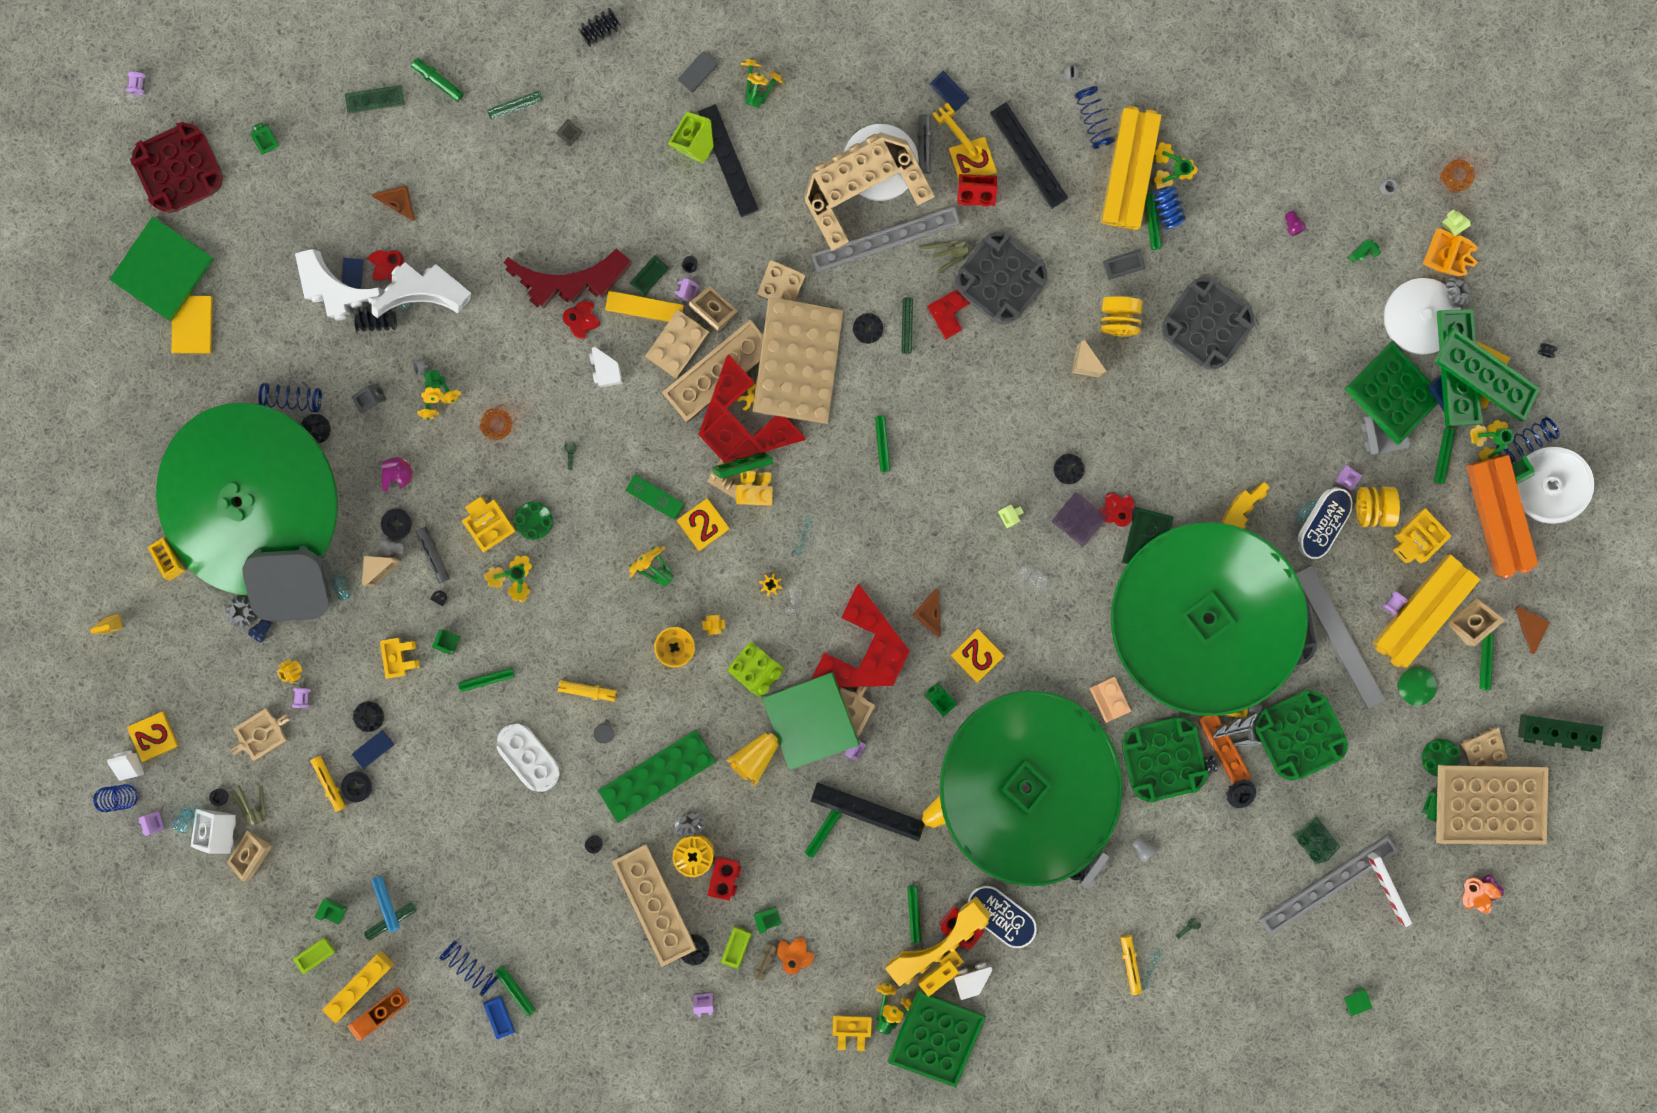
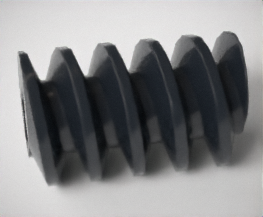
[578,8,621,47]
[354,307,397,332]

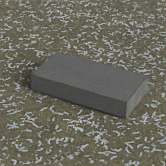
[678,51,718,93]
[1103,250,1146,280]

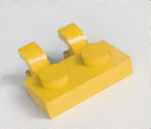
[736,471,773,506]
[380,638,420,679]
[832,1015,872,1051]

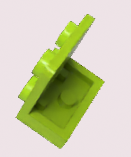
[728,642,785,698]

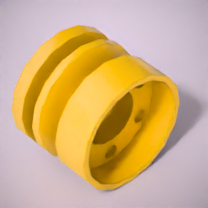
[1100,297,1143,337]
[1356,487,1400,527]
[654,627,695,668]
[672,834,715,877]

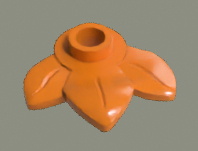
[1462,877,1501,914]
[777,937,815,974]

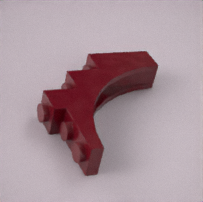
[503,248,632,308]

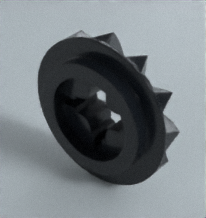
[853,313,883,344]
[301,414,331,444]
[1054,454,1084,485]
[381,509,412,540]
[352,701,384,732]
[341,771,372,802]
[1225,779,1256,808]
[681,934,709,966]

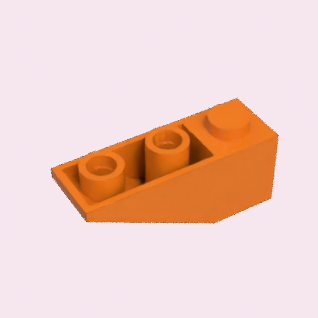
[347,987,409,1041]

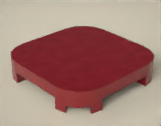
[130,122,223,213]

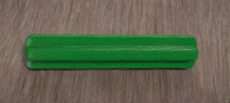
[1145,193,1162,250]
[875,415,890,472]
[1434,428,1455,484]
[1479,634,1494,690]
[458,668,515,692]
[805,810,842,858]
[907,885,922,943]
[495,966,536,1016]

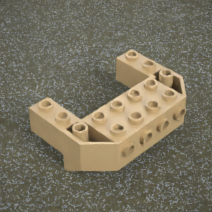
[804,132,935,251]

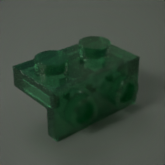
[1293,817,1340,864]

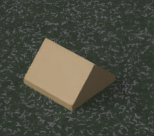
[689,286,738,333]
[1072,339,1106,378]
[362,556,402,587]
[1448,598,1504,646]
[227,830,272,882]

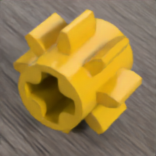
[759,573,783,597]
[702,615,726,635]
[278,659,303,684]

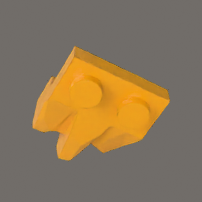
[1423,228,1478,276]

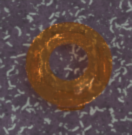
[1440,159,1475,193]
[479,408,512,440]

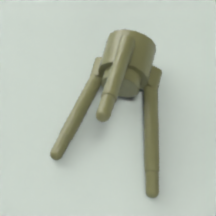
[919,240,969,273]
[231,785,267,826]

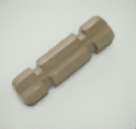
[754,943,776,980]

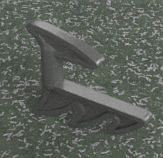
[1212,712,1262,746]

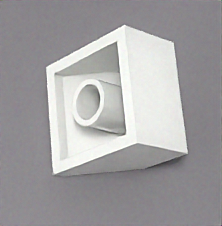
[191,809,236,854]

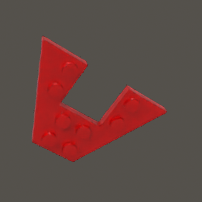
[698,354,806,463]
[811,584,910,688]

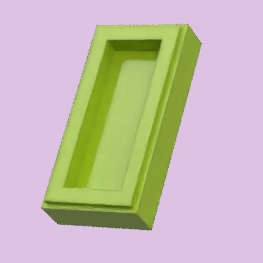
[720,926,752,969]
[293,936,336,975]

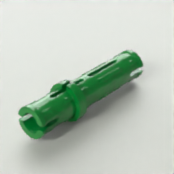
[411,57,464,102]

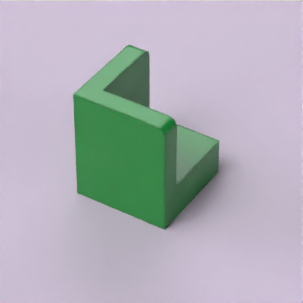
[1512,455,1535,485]
[432,629,461,655]
[314,898,348,924]
[753,906,781,934]
[1344,987,1373,1016]

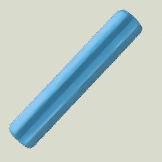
[372,877,400,932]

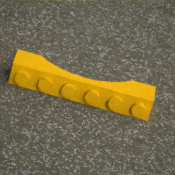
[885,897,991,987]

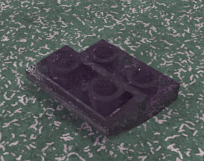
[1051,492,1107,547]

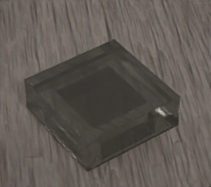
[556,119,583,146]

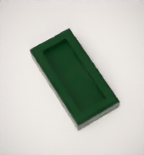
[629,255,669,296]

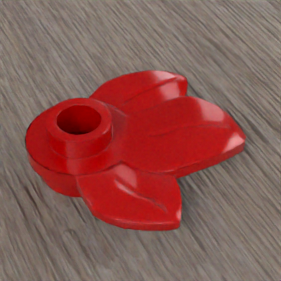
[368,250,404,283]
[562,301,600,339]
[1096,493,1134,527]

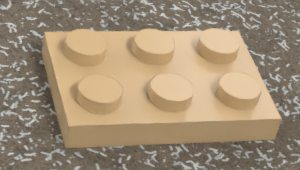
[645,310,709,379]

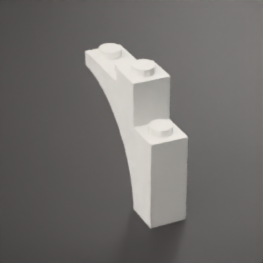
[295,249,385,320]
[371,262,471,318]

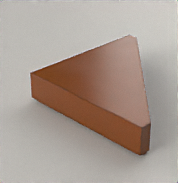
[372,186,416,221]
[912,588,941,638]
[1515,606,1550,654]

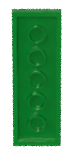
[1436,309,1482,426]
[1434,328,1540,422]
[598,730,716,823]

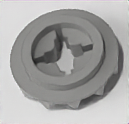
[1446,276,1472,306]
[225,596,256,627]
[675,812,706,837]

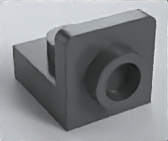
[351,384,387,413]

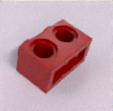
[957,174,998,207]
[707,856,742,901]
[939,905,985,950]

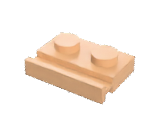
[1089,676,1131,723]

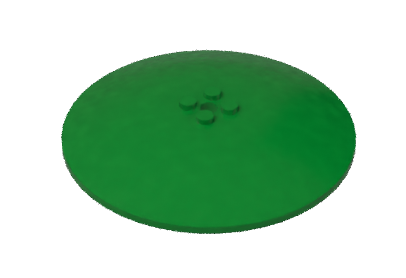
[156,403,338,595]
[1111,522,1308,716]
[940,691,1122,886]

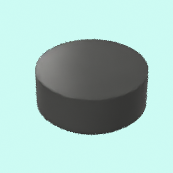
[594,724,613,743]

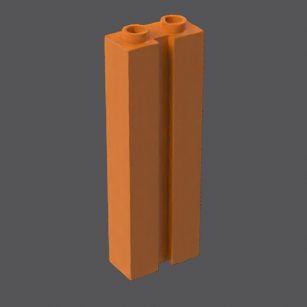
[1465,454,1538,578]

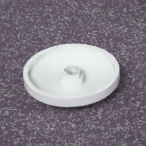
[844,124,919,201]
[1384,278,1461,355]
[1517,447,1594,524]

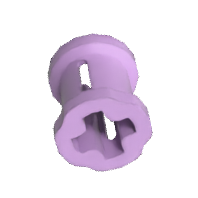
[126,72,146,95]
[1382,591,1408,617]
[292,687,311,708]

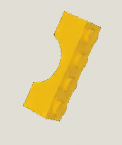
[322,951,395,1024]

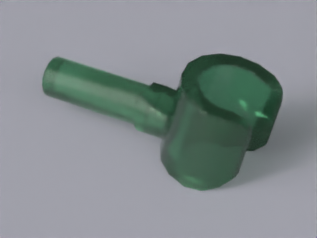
[564,442,577,470]
[1176,918,1201,939]

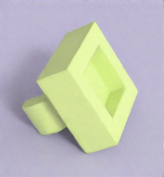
[1442,209,1471,236]
[998,505,1024,528]

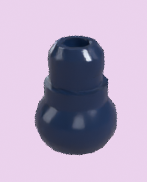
[248,619,271,643]

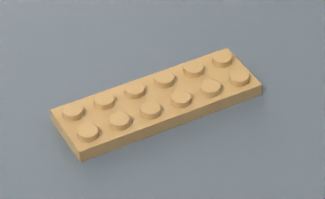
[662,320,763,423]
[612,844,697,967]

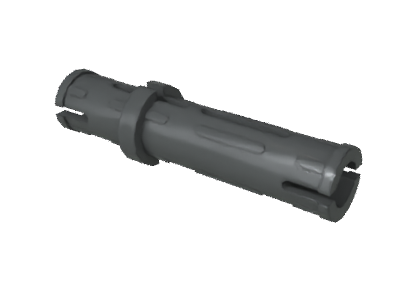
[917,114,933,174]
[415,527,450,584]

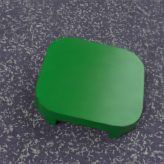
[1255,690,1348,781]
[1122,717,1208,802]

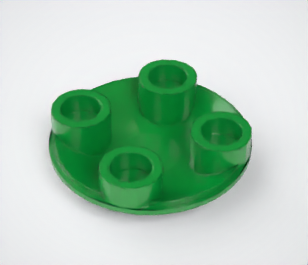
[514,502,553,540]
[1397,667,1437,706]
[1422,739,1460,777]

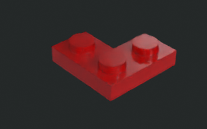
[927,289,969,340]

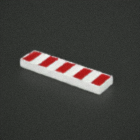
[1367,852,1412,927]

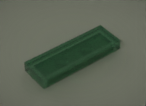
[345,85,405,114]

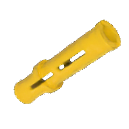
[558,680,617,702]
[310,755,347,812]
[1120,935,1143,995]

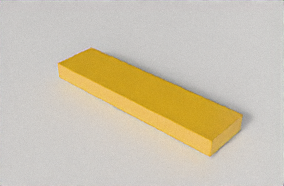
[605,291,684,322]

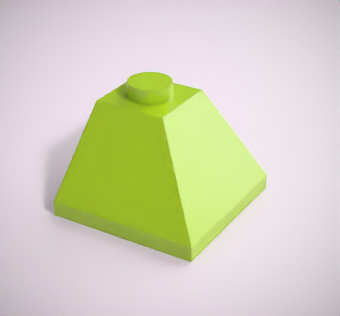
[668,112,713,163]

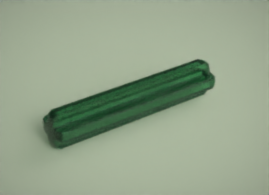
[487,91,543,120]
[901,297,913,354]
[364,903,417,941]

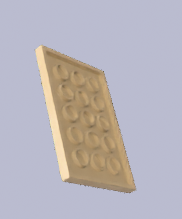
[753,297,843,424]
[1436,765,1548,844]

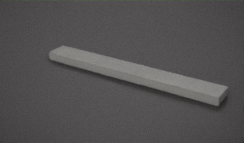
[810,206,961,273]
[1296,565,1385,709]
[1259,835,1399,936]

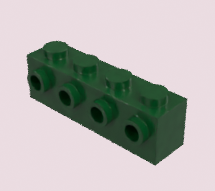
[1518,715,1603,752]

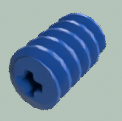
[1152,186,1186,229]

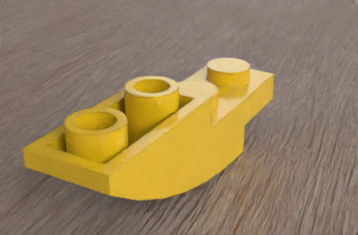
[1221,482,1270,529]

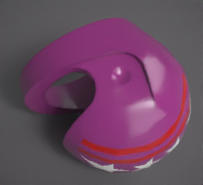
[382,457,413,491]

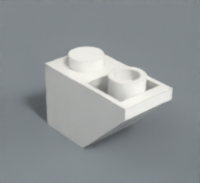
[589,347,623,387]
[107,750,144,781]
[954,962,992,1000]

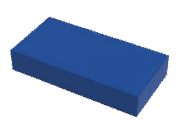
[483,996,516,1039]

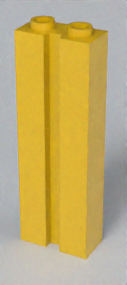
[1100,106,1162,230]
[1373,555,1480,668]

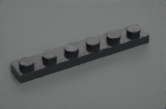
[990,102,1068,209]
[698,104,759,218]
[810,782,925,842]

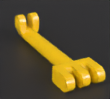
[932,103,982,159]

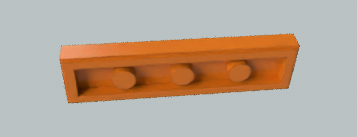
[1197,716,1252,784]

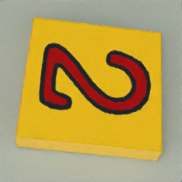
[949,137,997,178]
[676,498,730,551]
[950,629,1005,683]
[127,711,179,762]

